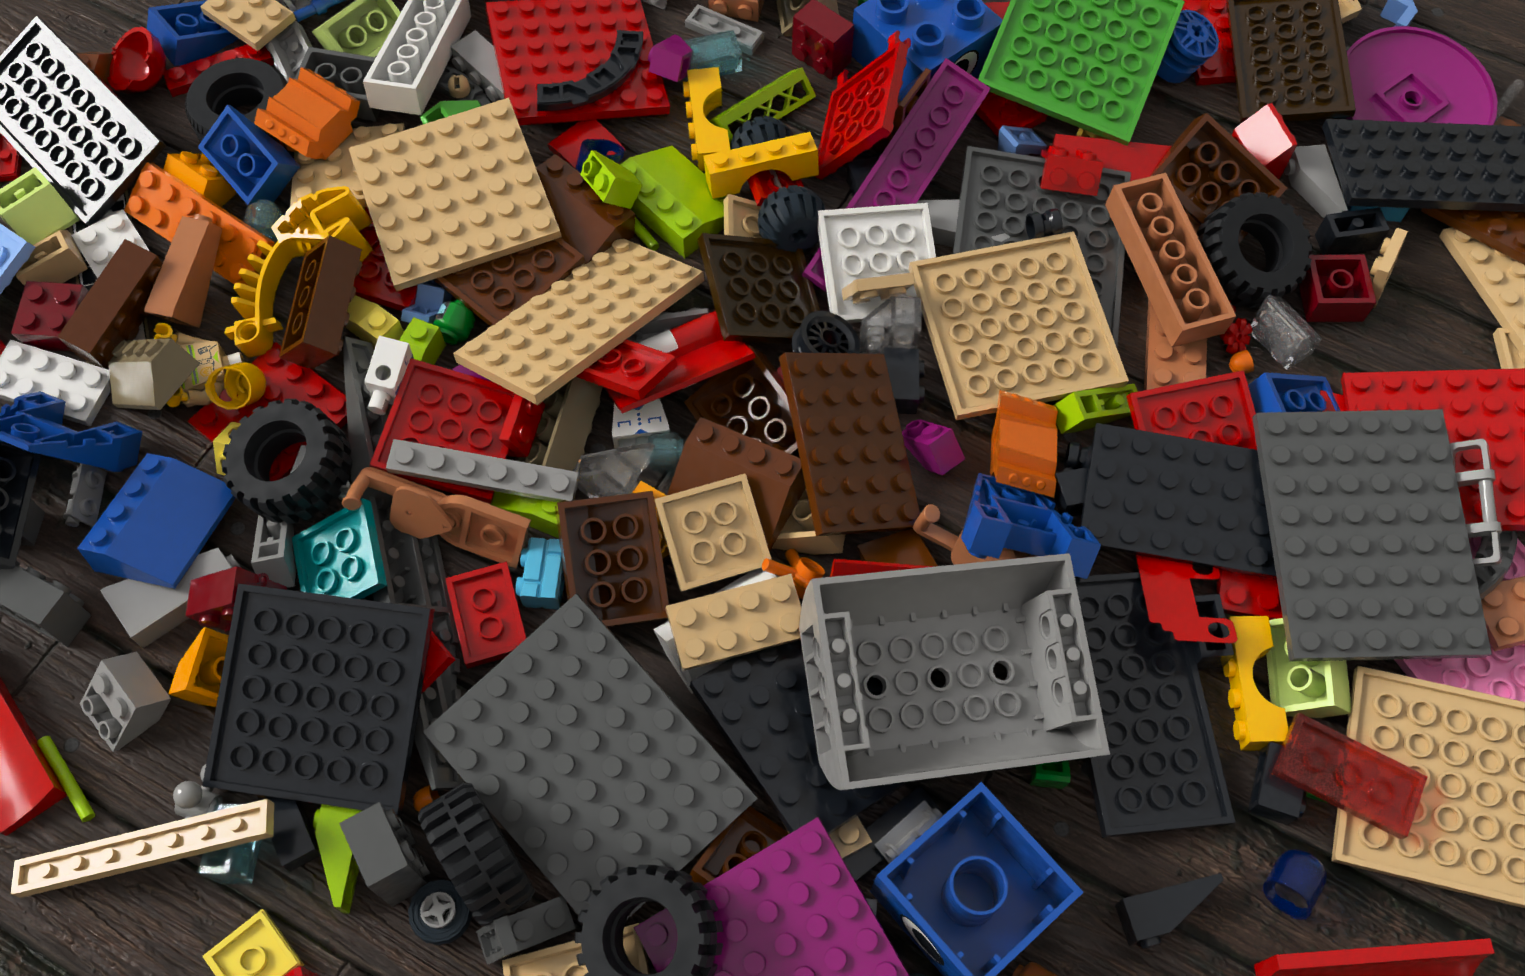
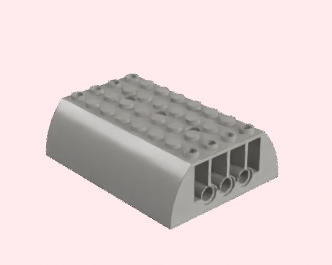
[799,553,1110,790]

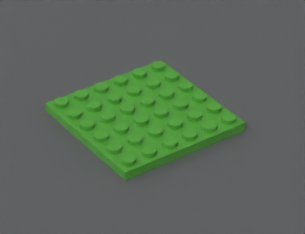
[978,0,1185,146]

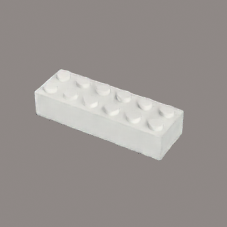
[363,0,471,115]

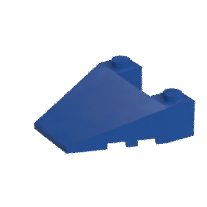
[0,391,142,472]
[961,473,1101,579]

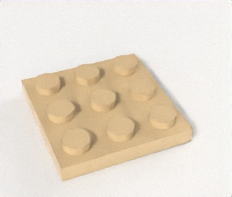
[654,473,772,592]

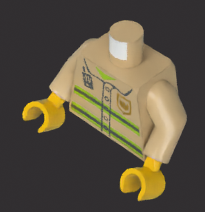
[154,323,245,408]

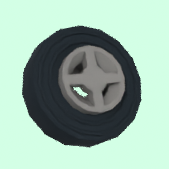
[408,879,472,945]

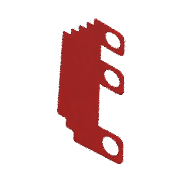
[1136,555,1238,643]

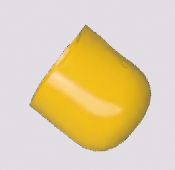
[204,362,266,410]

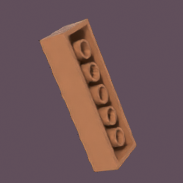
[1105,173,1236,347]

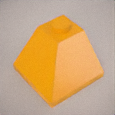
[168,627,229,707]

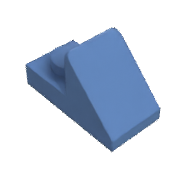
[998,126,1048,155]

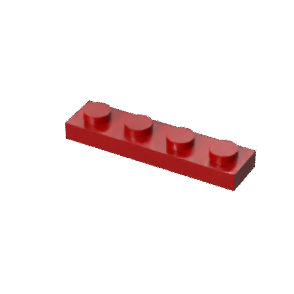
[163,44,274,97]

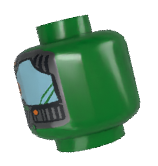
[433,300,476,345]

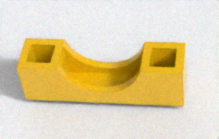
[683,67,730,171]
[703,132,819,199]
[1223,616,1291,751]

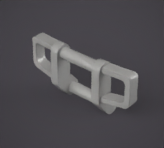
[1450,439,1502,567]

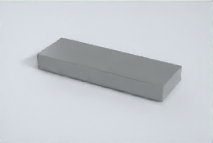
[685,4,764,56]

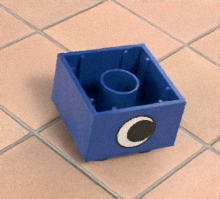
[852,0,1003,92]
[870,782,1084,976]

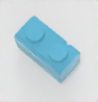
[516,537,565,610]

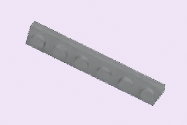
[386,439,579,503]

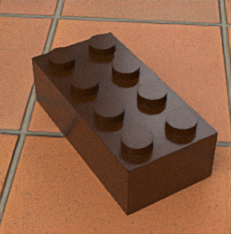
[279,235,362,370]
[58,239,163,370]

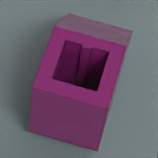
[648,34,693,82]
[902,419,965,475]

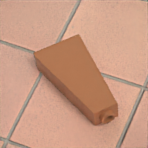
[144,214,222,328]

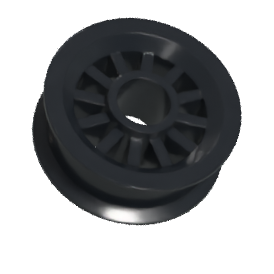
[792,311,860,353]

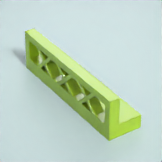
[708,67,816,145]

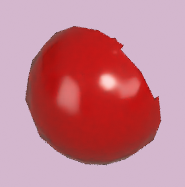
[107,27,166,94]

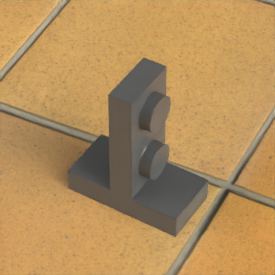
[476,896,576,965]

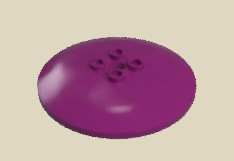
[1347,26,1498,125]

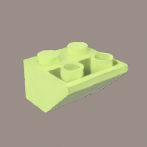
[0,167,79,245]

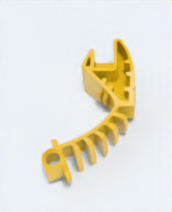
[224,186,372,358]

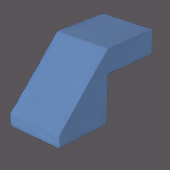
[1380,0,1418,27]
[401,280,452,324]

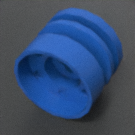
[1157,9,1219,83]

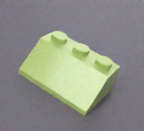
[312,0,401,57]
[1266,618,1351,718]

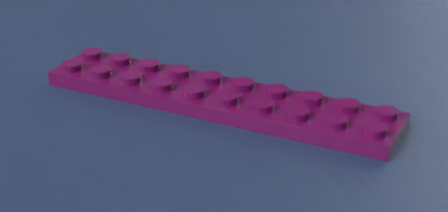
[801,58,991,292]

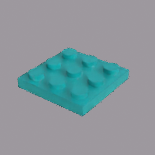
[292,498,387,599]

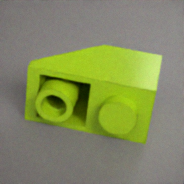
[580,150,643,209]

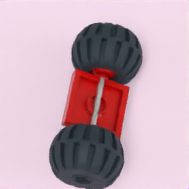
[730,116,826,252]

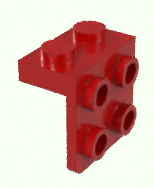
[1040,145,1104,196]
[499,394,546,457]

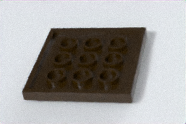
[697,233,820,344]

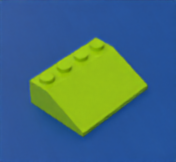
[620,145,726,259]

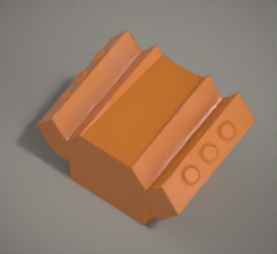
[254,67,360,160]
[990,390,1058,498]

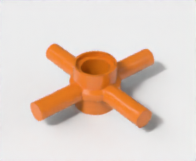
[762,549,825,599]

